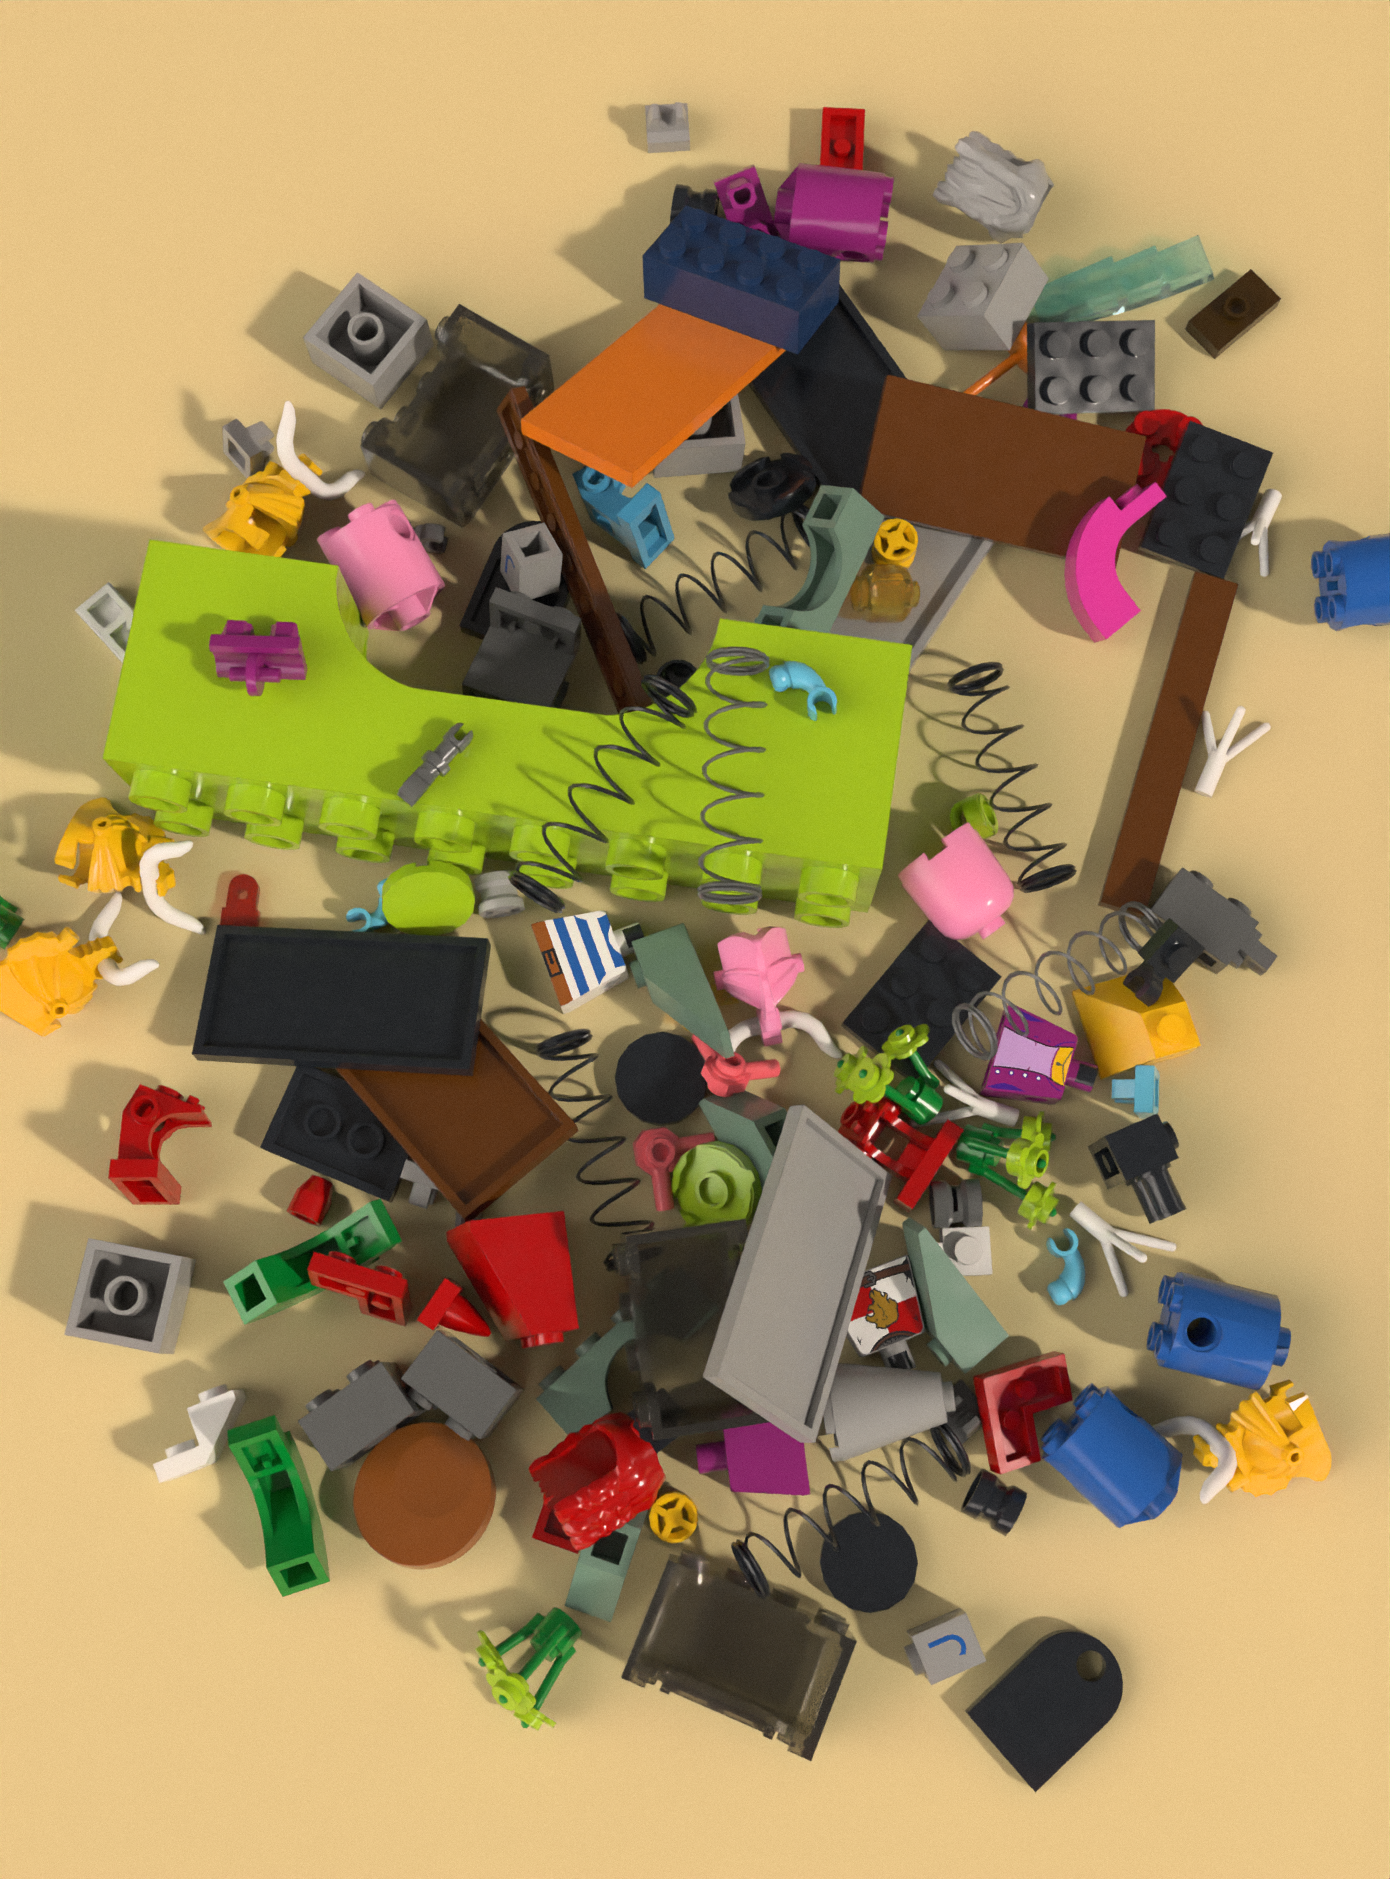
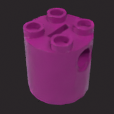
[774,163,894,264]

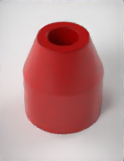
[286,1175,333,1227]

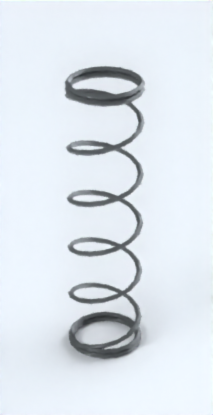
[697,647,769,905]
[952,901,1162,1061]

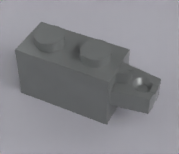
[1141,867,1277,976]

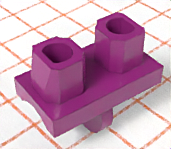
[713,164,779,237]
[209,620,307,696]

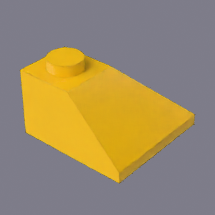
[1071,975,1201,1080]

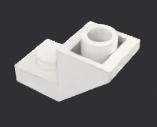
[153,1384,246,1483]

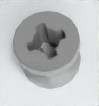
[474,870,525,918]

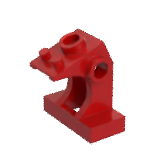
[108,1084,212,1205]
[837,1096,964,1213]

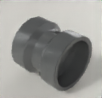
[929,1179,983,1229]

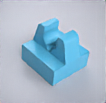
[1111,1065,1160,1119]

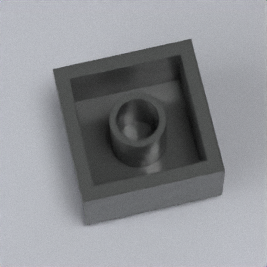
[401,1330,525,1441]
[298,1360,427,1471]

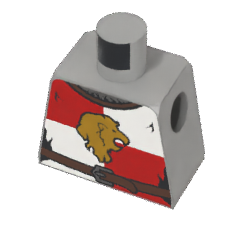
[846,1255,925,1370]

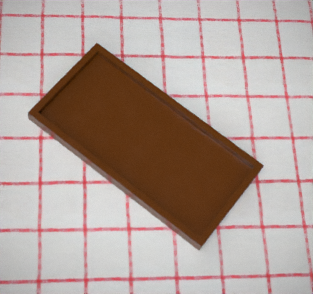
[859,375,1146,568]
[335,932,579,1222]

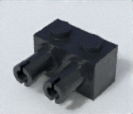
[1088,1113,1187,1224]

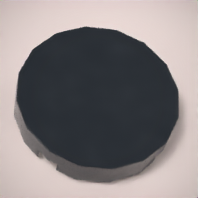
[728,453,816,521]
[615,1032,707,1126]
[819,1510,918,1613]

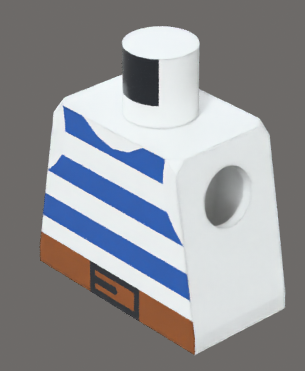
[531,911,644,1014]

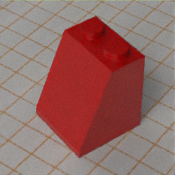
[446,1211,579,1349]

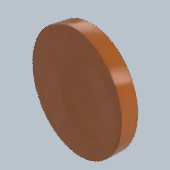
[353,1422,496,1570]

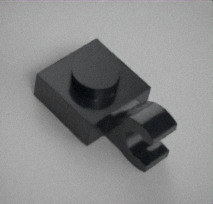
[1123,918,1206,1007]

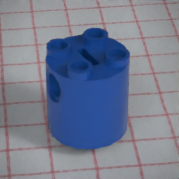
[1311,533,1390,631]
[1147,1272,1291,1390]
[1040,1383,1183,1528]

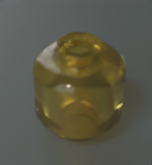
[850,564,920,623]

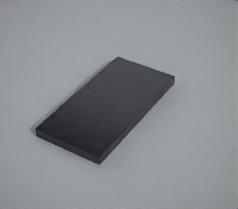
[748,284,907,493]
[192,925,491,1076]

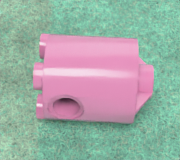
[317,500,445,632]

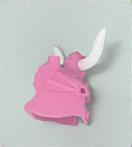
[713,926,843,1058]

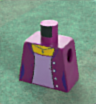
[979,1005,1098,1105]

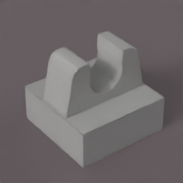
[645,102,690,153]
[222,418,274,478]
[400,1157,439,1209]

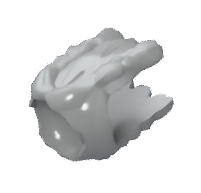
[933,131,1054,244]

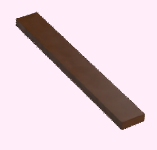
[496,386,653,714]
[1098,571,1238,919]

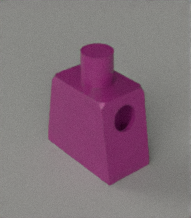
[696,1411,810,1496]

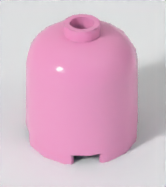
[897,822,1014,940]

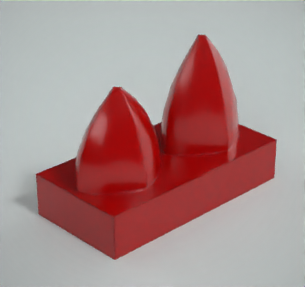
[417,1277,491,1337]

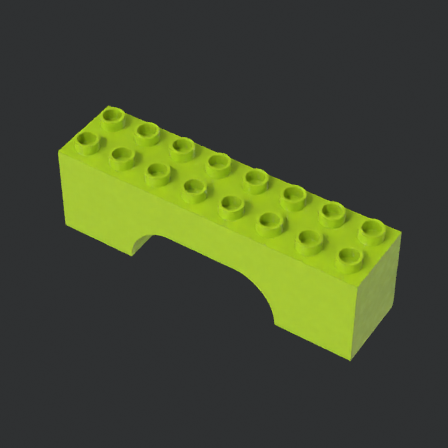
[102,539,912,928]

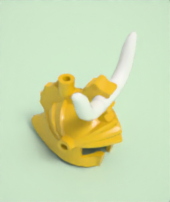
[203,401,365,557]
[54,797,206,935]
[0,892,159,1037]
[1152,1379,1332,1504]

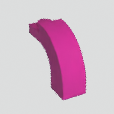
[1064,482,1166,643]

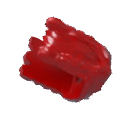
[528,1412,666,1551]

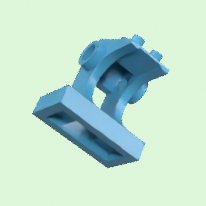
[572,465,675,569]

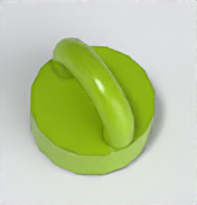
[950,793,998,840]

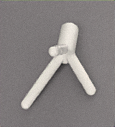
[1239,489,1282,577]
[1194,706,1271,798]
[909,1059,1019,1128]
[1069,1202,1176,1297]

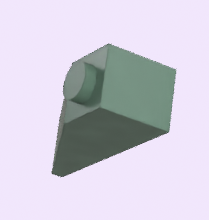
[629,923,735,1059]
[902,1217,1009,1374]

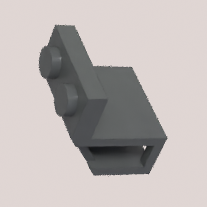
[462,587,581,709]

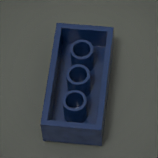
[642,206,841,354]

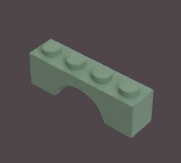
[755,485,885,633]
[536,1266,719,1435]

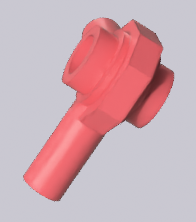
[691,1034,780,1097]
[633,1127,715,1211]

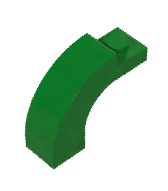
[223,1199,402,1325]
[227,1415,330,1597]

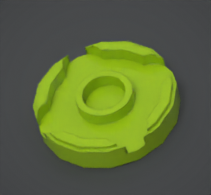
[382,861,475,936]
[671,1141,762,1237]

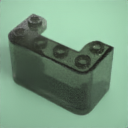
[360,304,554,528]
[612,1216,769,1441]
[621,1548,857,1761]

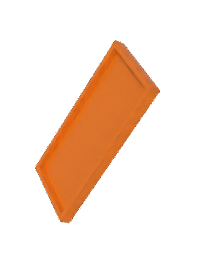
[521,304,786,488]

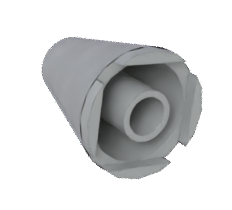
[823,1363,956,1462]

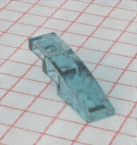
[1034,235,1214,322]

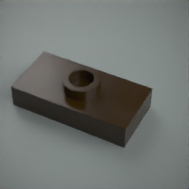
[1185,269,1281,359]

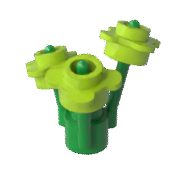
[956,1111,1059,1230]

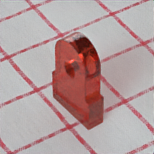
[220,874,261,927]

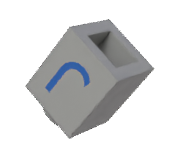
[500,523,563,599]
[904,1608,986,1685]

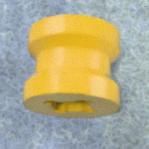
[871,518,918,574]
[649,1491,698,1543]

